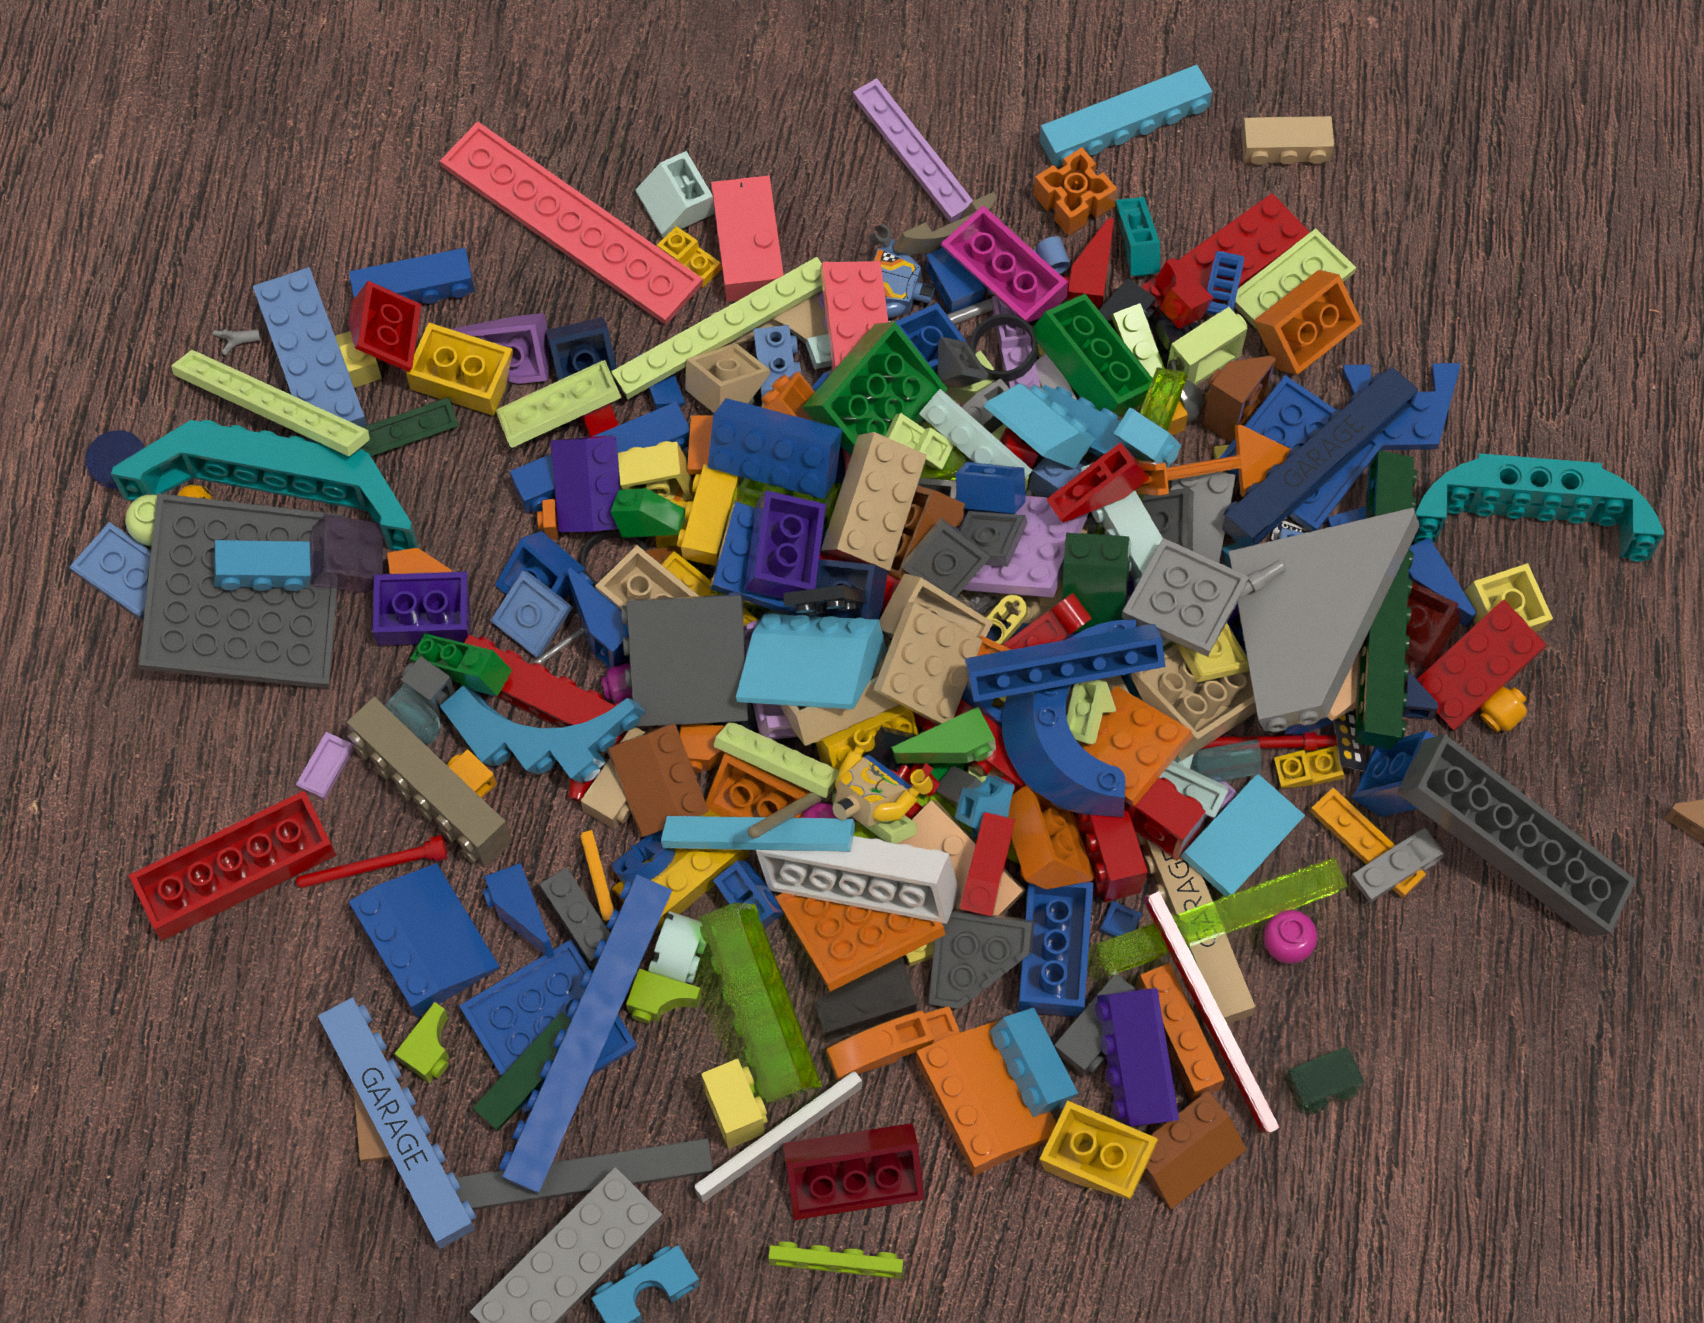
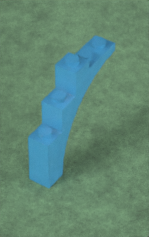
[440,686,646,783]

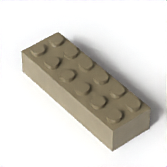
[347,697,512,868]

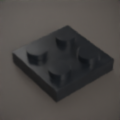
[783,585,867,615]

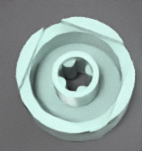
[648,911,711,984]

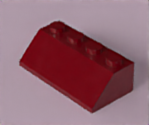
[783,1123,925,1220]

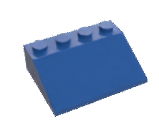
[349,863,500,1018]

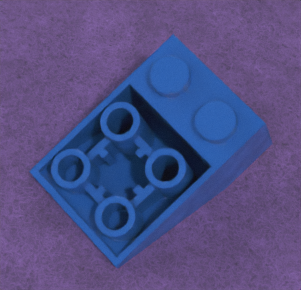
[567,567,630,668]

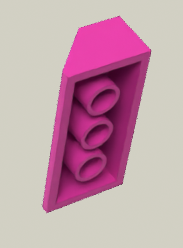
[941,205,1068,322]

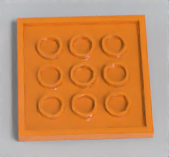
[775,893,946,992]

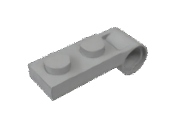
[1351,828,1445,903]

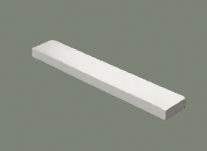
[695,1072,862,1203]

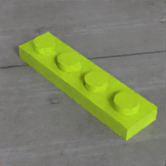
[769,1242,903,1279]

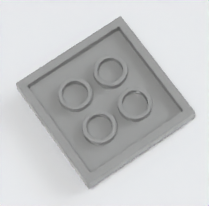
[1122,538,1249,657]

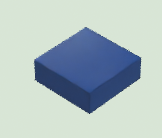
[1100,901,1142,944]

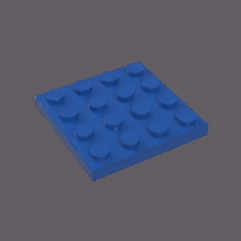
[1220,375,1384,532]
[459,939,638,1116]

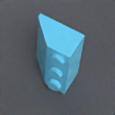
[983,383,1095,469]

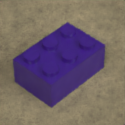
[744,490,826,599]

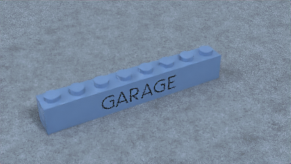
[318,997,477,1249]

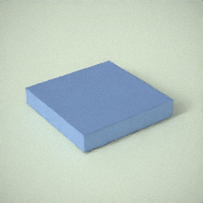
[490,571,573,657]

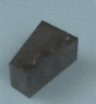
[814,957,918,1043]

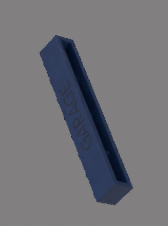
[1222,366,1418,548]

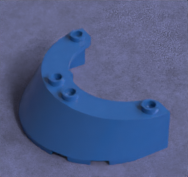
[1002,620,1136,817]

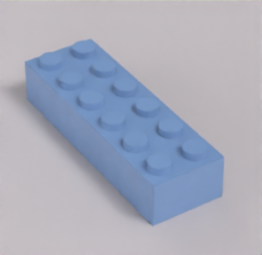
[253,267,367,443]

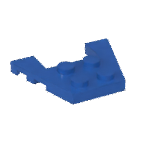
[1342,363,1460,450]

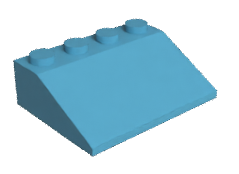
[736,613,887,709]

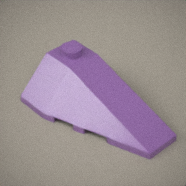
[421,313,550,384]

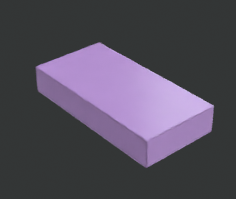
[296,732,354,801]

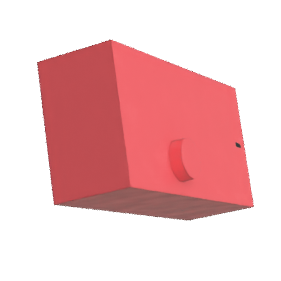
[711,175,784,302]

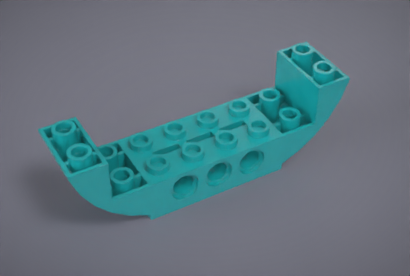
[1413,453,1664,562]

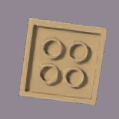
[873,602,983,725]

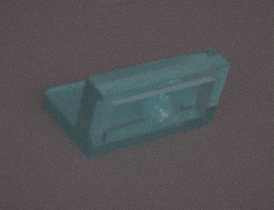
[1192,740,1262,782]

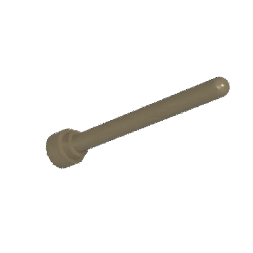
[748,788,836,839]

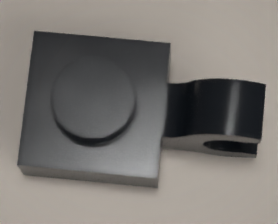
[1151,305,1191,350]

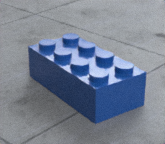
[708,398,842,499]
[1017,882,1093,1017]

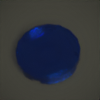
[86,430,144,489]

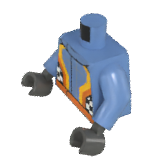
[869,224,935,318]

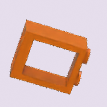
[761,371,815,421]

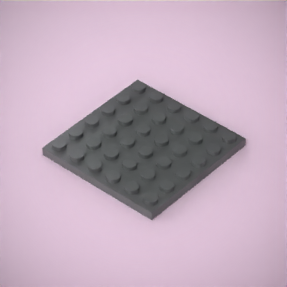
[138,493,343,689]

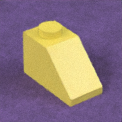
[335,331,382,388]

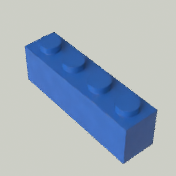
[349,248,475,304]

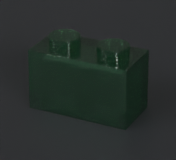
[1284,1046,1364,1114]

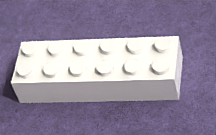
[756,836,960,924]

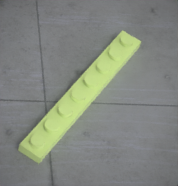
[611,257,823,400]
[171,350,370,456]

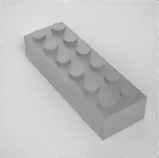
[470,1167,663,1323]

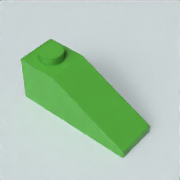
[892,707,996,763]

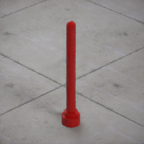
[295,834,448,888]

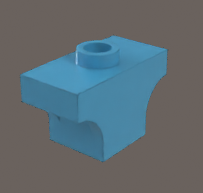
[955,775,1015,839]

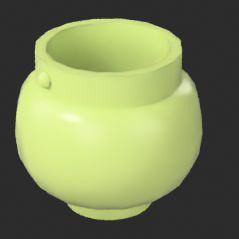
[125,494,157,547]

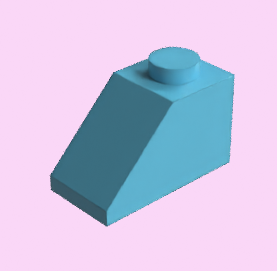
[1113,407,1182,467]

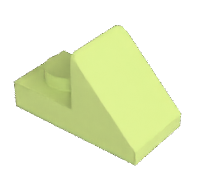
[1067,679,1116,744]

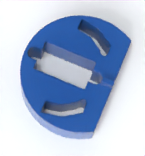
[612,831,675,885]

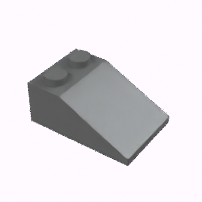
[1170,464,1235,563]

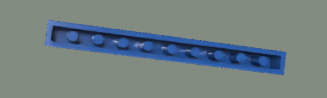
[499,874,672,1195]

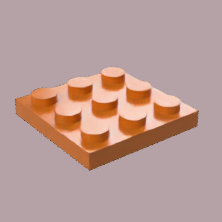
[1076,685,1193,807]

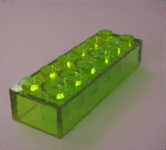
[699,903,822,1103]

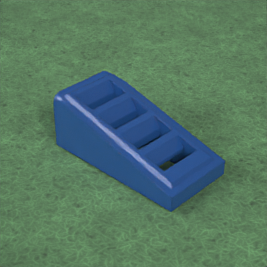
[1205,251,1245,315]

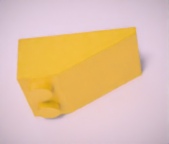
[1040,1100,1158,1200]

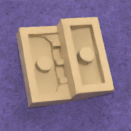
[769,293,828,344]

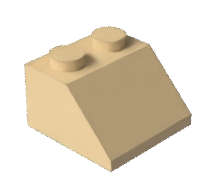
[685,343,770,413]

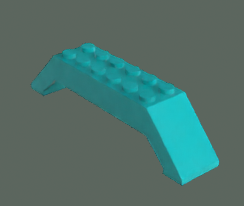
[111,420,419,551]

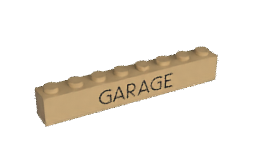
[1126,802,1255,1024]

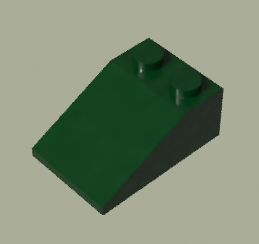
[1062,532,1131,633]

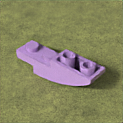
[992,296,1040,389]

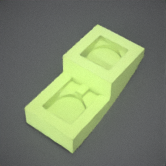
[885,413,954,470]

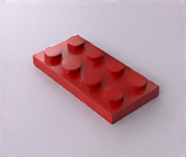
[1417,599,1548,731]

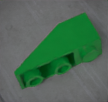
[410,634,512,696]

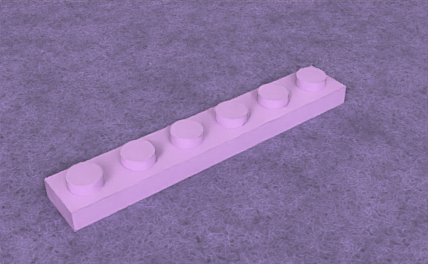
[853,78,973,223]

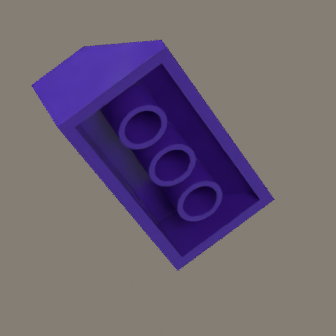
[1095,988,1179,1126]

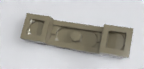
[893,192,997,254]

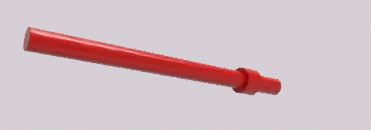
[1200,732,1338,751]

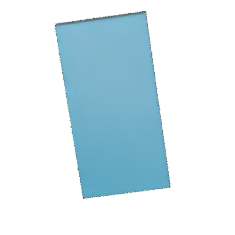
[1180,773,1305,899]

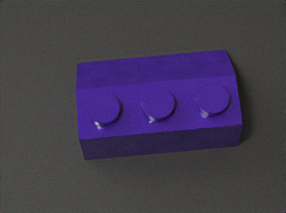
[550,435,621,532]
[373,572,471,646]

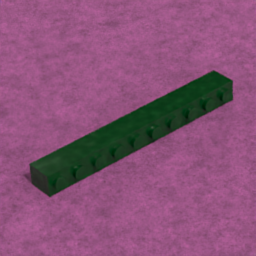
[1354,450,1417,750]

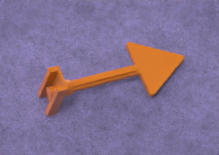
[1135,425,1292,497]

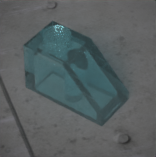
[385,683,441,745]

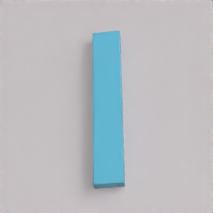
[661,816,855,851]

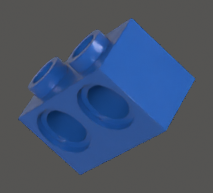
[713,861,784,932]

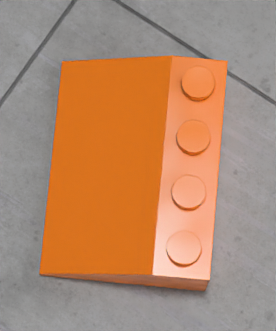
[916,1020,1056,1177]

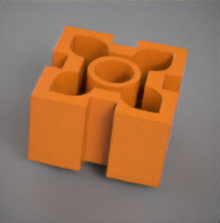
[1033,147,1117,236]

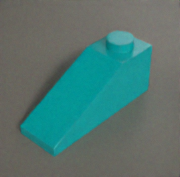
[1115,197,1160,276]

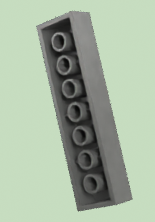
[1396,734,1636,937]

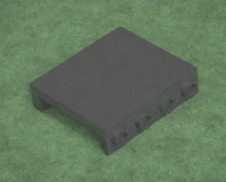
[621,592,749,726]

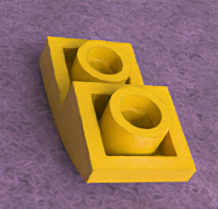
[657,226,722,288]
[1274,746,1345,788]

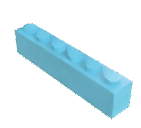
[1039,65,1213,167]

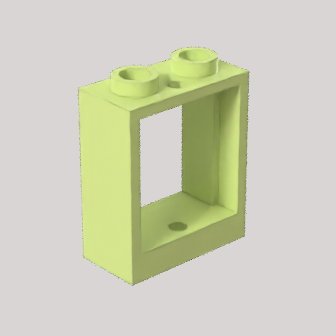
[1166,307,1248,385]

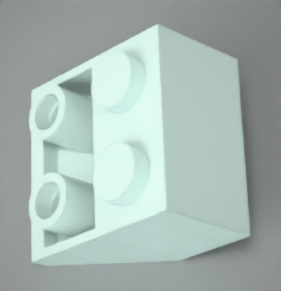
[636,151,714,238]

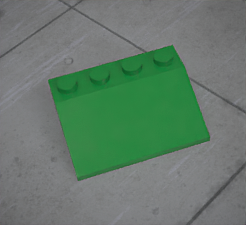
[802,321,948,455]

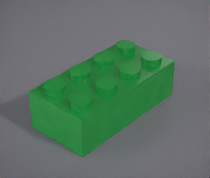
[1032,294,1158,416]

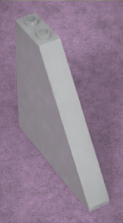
[1229,508,1419,732]

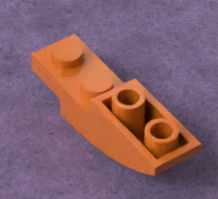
[826,1006,960,1080]

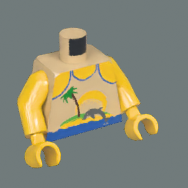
[833,728,933,827]

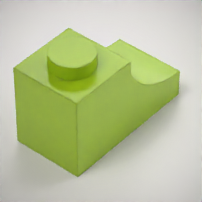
[626,969,702,1023]
[394,1002,449,1084]

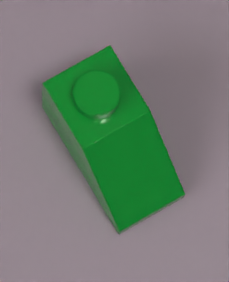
[610,488,685,538]

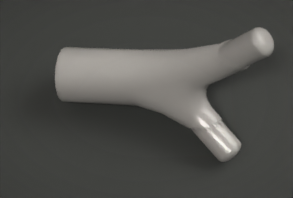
[213,329,260,355]

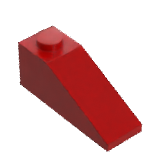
[1064,218,1114,310]
[1046,442,1150,523]
[960,812,1016,916]

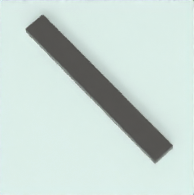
[456,1138,713,1210]

